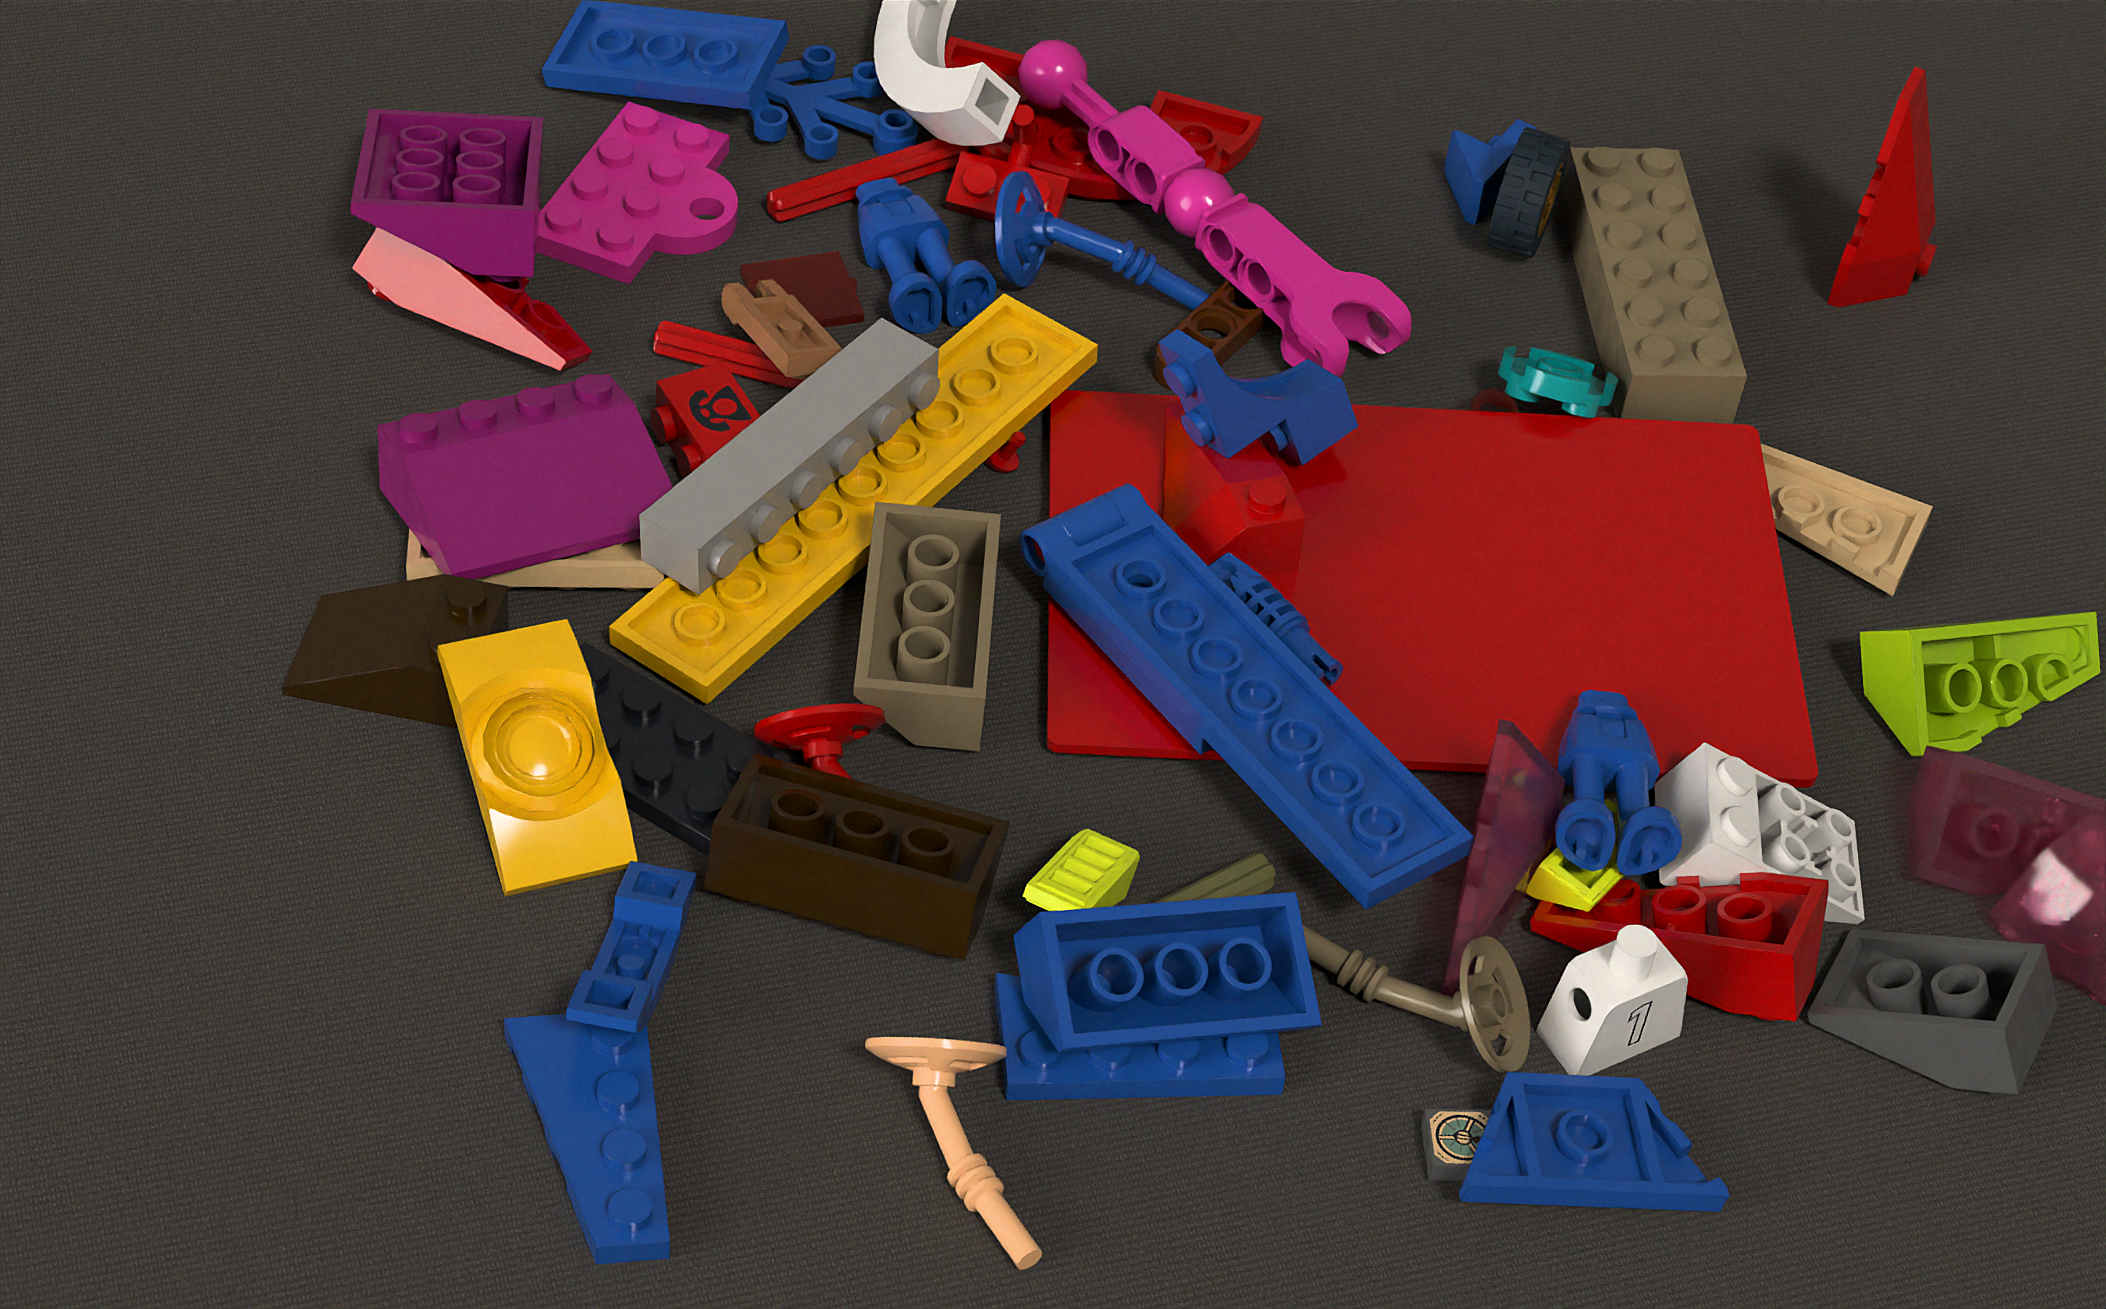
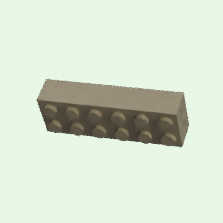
[1558,147,1747,424]

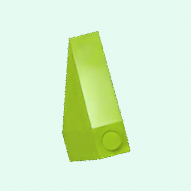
[1859,612,2101,756]

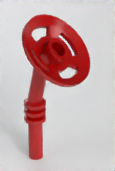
[753,703,886,779]

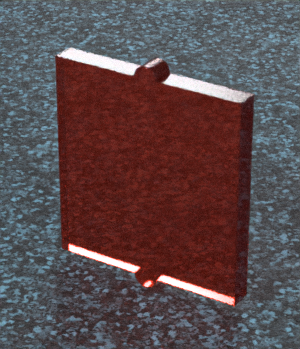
[741,251,865,328]

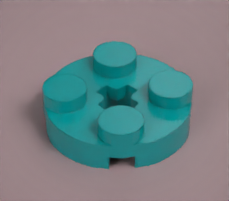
[1498,346,1618,418]

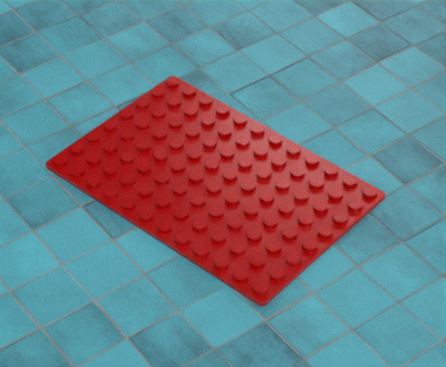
[1047,390,1818,788]

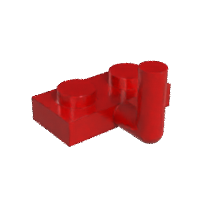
[945,105,1071,222]

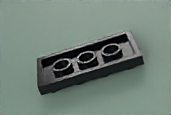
[579,642,792,856]

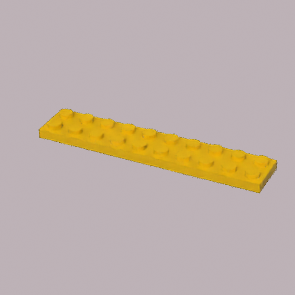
[609,293,1098,704]

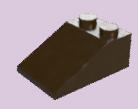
[282,574,509,729]

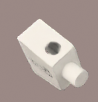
[1536,925,1688,1076]

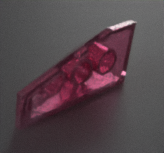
[1907,745,2106,895]

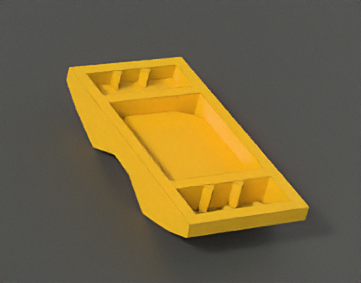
[437,619,638,897]

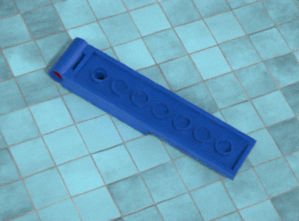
[1019,483,1474,910]

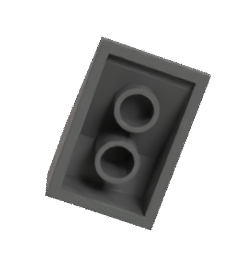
[1807,929,2058,1095]

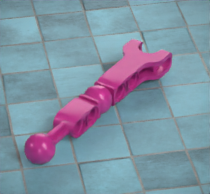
[1018,39,1411,378]

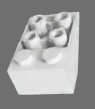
[1654,742,1865,925]

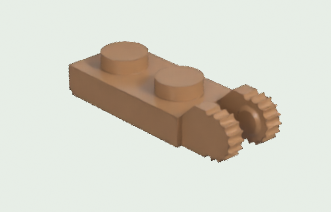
[721,279,842,379]

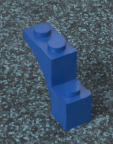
[1158,329,1358,466]

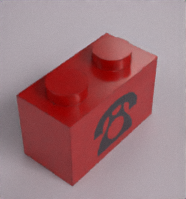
[650,361,760,478]

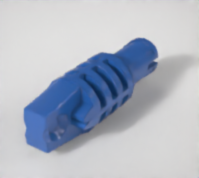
[1208,552,1343,686]

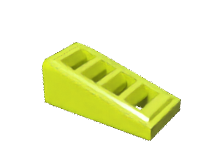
[1022,829,1140,911]

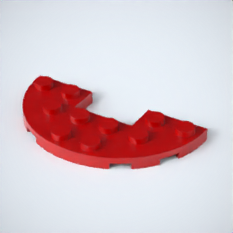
[944,36,1263,201]

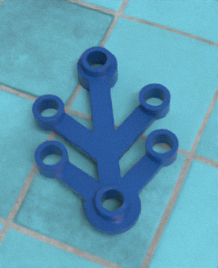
[748,45,918,159]

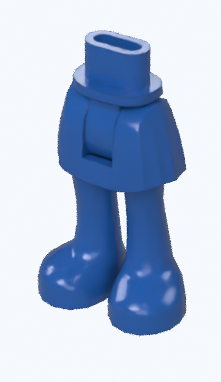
[856,178,997,334]
[1555,690,1682,876]

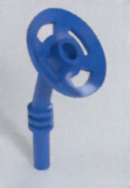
[995,171,1210,311]

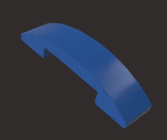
[566,861,697,1033]

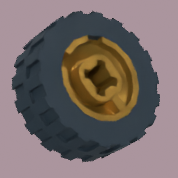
[1487,127,1571,259]

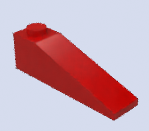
[1827,66,1938,308]
[1163,402,1306,576]
[1530,872,1829,1022]

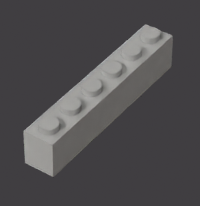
[639,318,940,595]

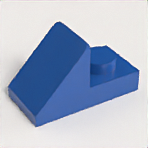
[1444,119,1537,226]

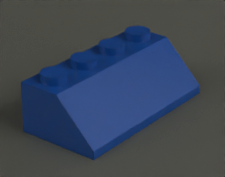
[1013,892,1322,1052]

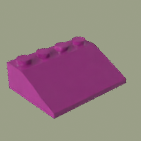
[351,109,544,282]
[377,374,673,580]

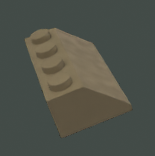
[853,502,1001,752]

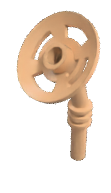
[865,1037,1042,1270]

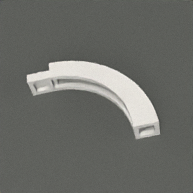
[874,0,1021,146]

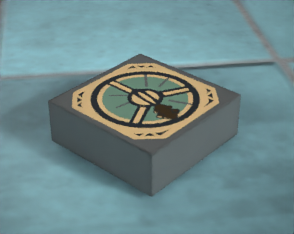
[1421,1108,1491,1181]

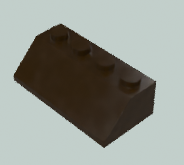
[704,753,1010,961]

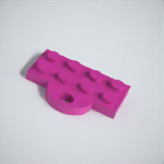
[536,102,738,284]

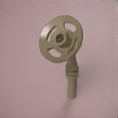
[1302,924,1530,1073]

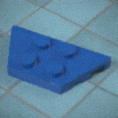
[1459,1072,1729,1212]

